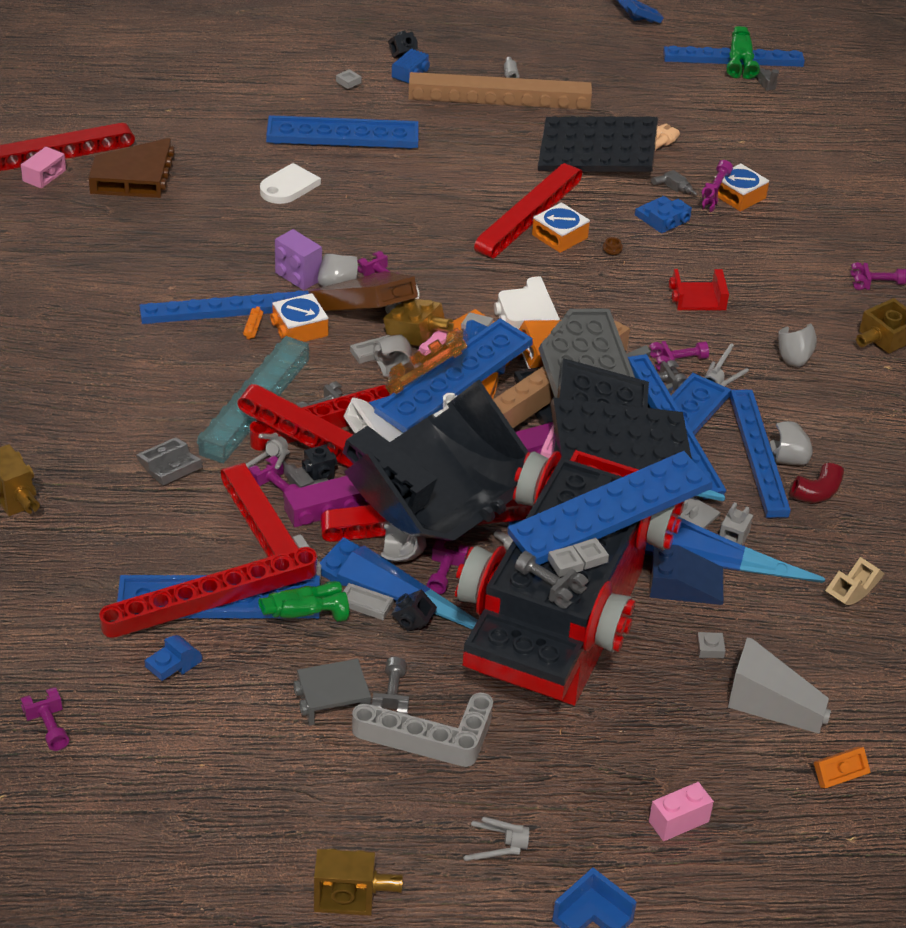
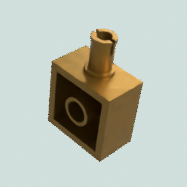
[383,298,454,346]
[856,298,906,353]
[0,444,40,516]
[314,849,403,916]

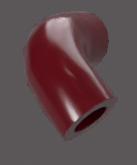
[790,463,844,503]

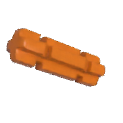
[243,306,263,340]

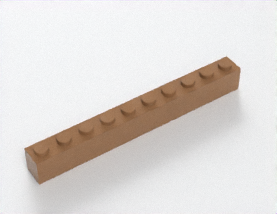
[409,72,592,110]
[493,321,630,428]

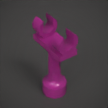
[702,160,733,212]
[357,251,400,276]
[850,262,906,290]
[649,341,709,371]
[248,455,300,497]
[427,539,469,594]
[20,687,69,751]

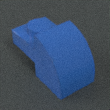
[145,635,202,681]

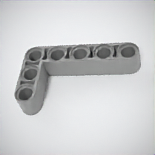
[352,693,493,767]

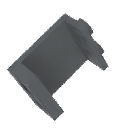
[293,659,371,726]

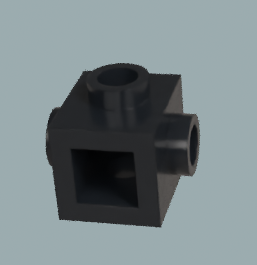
[388,31,418,58]
[302,444,337,480]
[391,589,437,631]

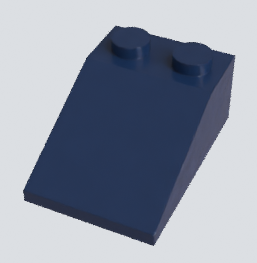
[650,545,724,605]

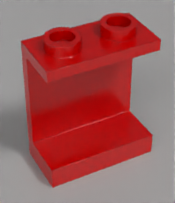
[669,269,729,310]

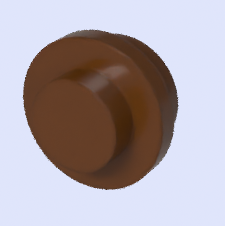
[603,237,623,255]

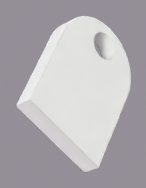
[260,163,321,204]

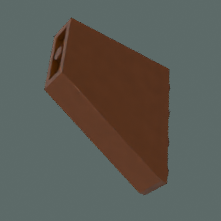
[88,138,175,198]
[309,271,418,311]

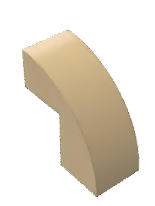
[825,557,884,605]

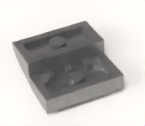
[136,437,203,485]

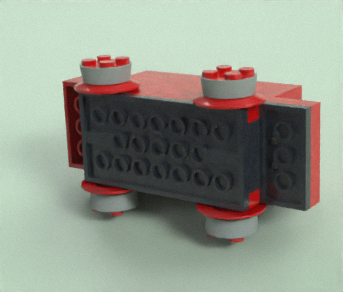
[455,450,685,706]

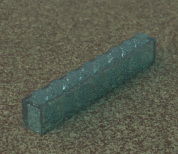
[197,336,309,464]

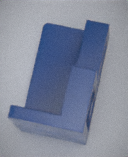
[552,867,637,928]

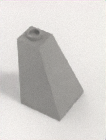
[728,637,831,734]

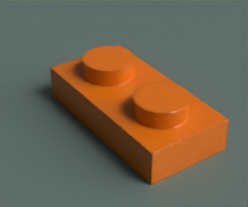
[814,746,871,788]

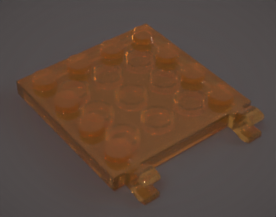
[385,328,468,394]

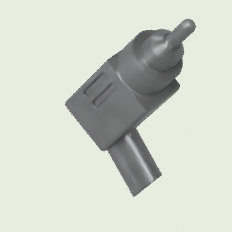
[756,68,779,91]
[651,170,697,195]
[283,460,328,488]

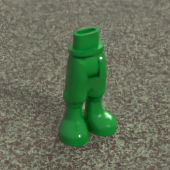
[726,26,760,79]
[258,581,349,622]

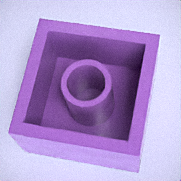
[275,229,322,290]

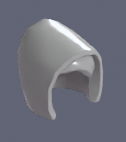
[318,254,358,287]
[778,323,817,368]
[373,335,412,377]
[769,421,813,465]
[381,522,427,562]

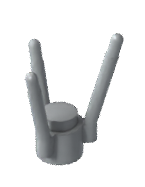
[704,343,749,387]
[246,432,290,469]
[463,817,529,861]

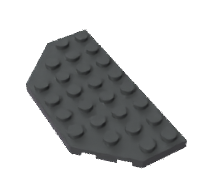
[539,309,635,398]

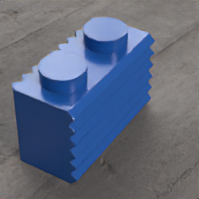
[392,48,430,83]

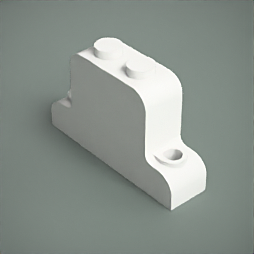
[494,276,560,329]
[343,397,403,442]

